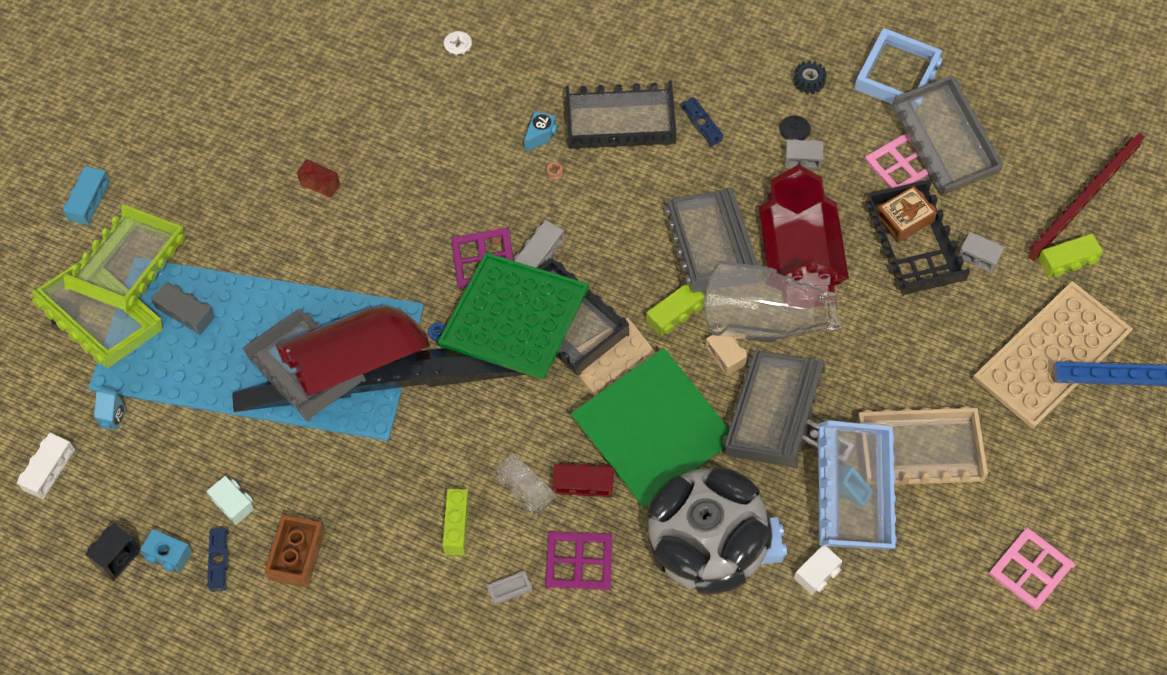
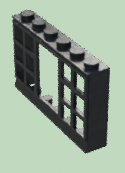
[864,179,970,296]

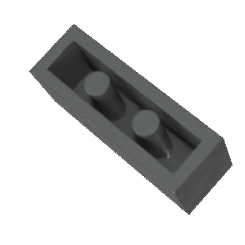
[151,282,214,335]

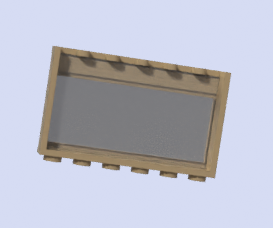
[856,406,988,486]

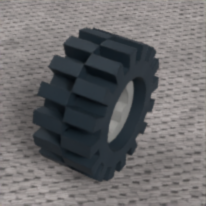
[793,60,827,94]

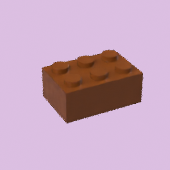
[264,515,325,588]

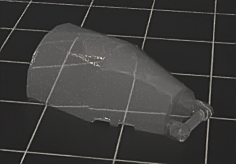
[704,261,843,343]

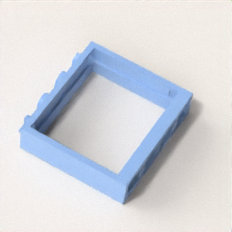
[854,28,943,111]

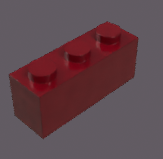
[552,463,614,497]

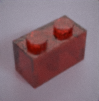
[297,159,340,198]

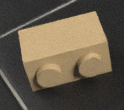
[705,328,747,376]

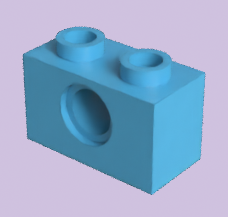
[140,529,192,572]

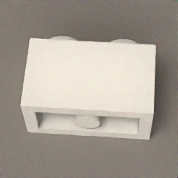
[794,546,842,595]

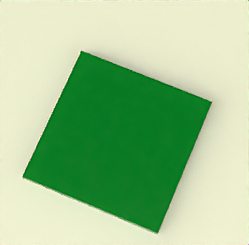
[437,252,590,380]
[571,347,729,509]

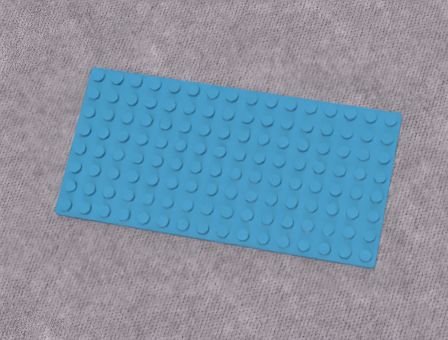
[89,258,424,441]

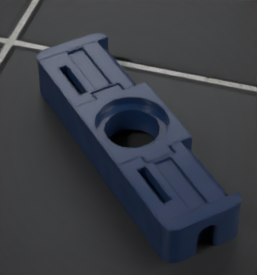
[681,97,723,147]
[207,528,230,592]

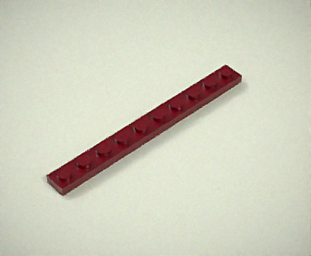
[1028,133,1145,262]

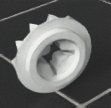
[444,31,472,56]

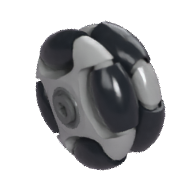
[647,467,773,594]

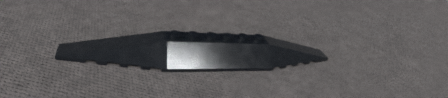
[232,348,527,412]

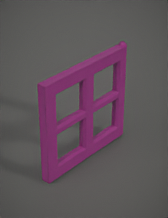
[451,227,514,289]
[545,531,613,590]

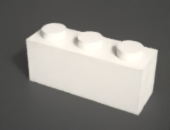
[17,433,75,499]

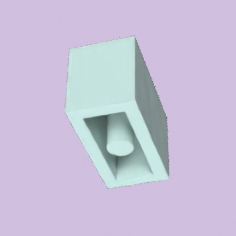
[206,476,254,526]

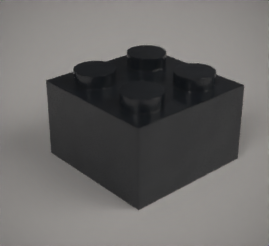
[85,523,141,582]

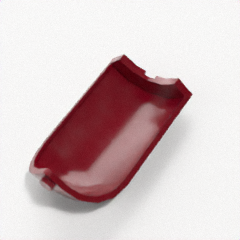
[275,305,430,397]

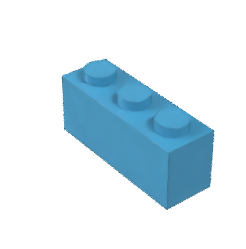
[63,166,110,226]

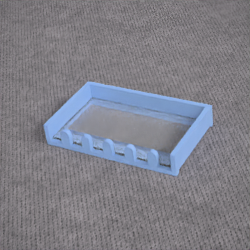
[818,421,897,550]

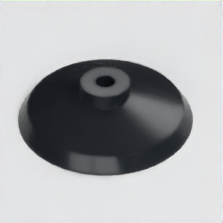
[779,115,811,140]

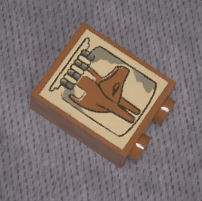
[877,186,937,243]

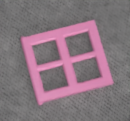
[864,133,929,188]
[989,527,1075,611]

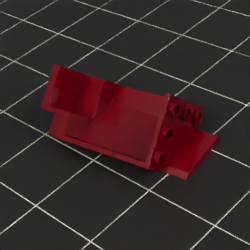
[759,164,849,309]

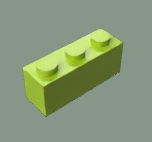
[1038,233,1103,278]
[646,284,705,337]
[443,489,469,555]

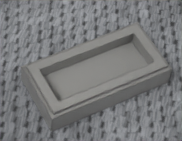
[487,570,533,605]

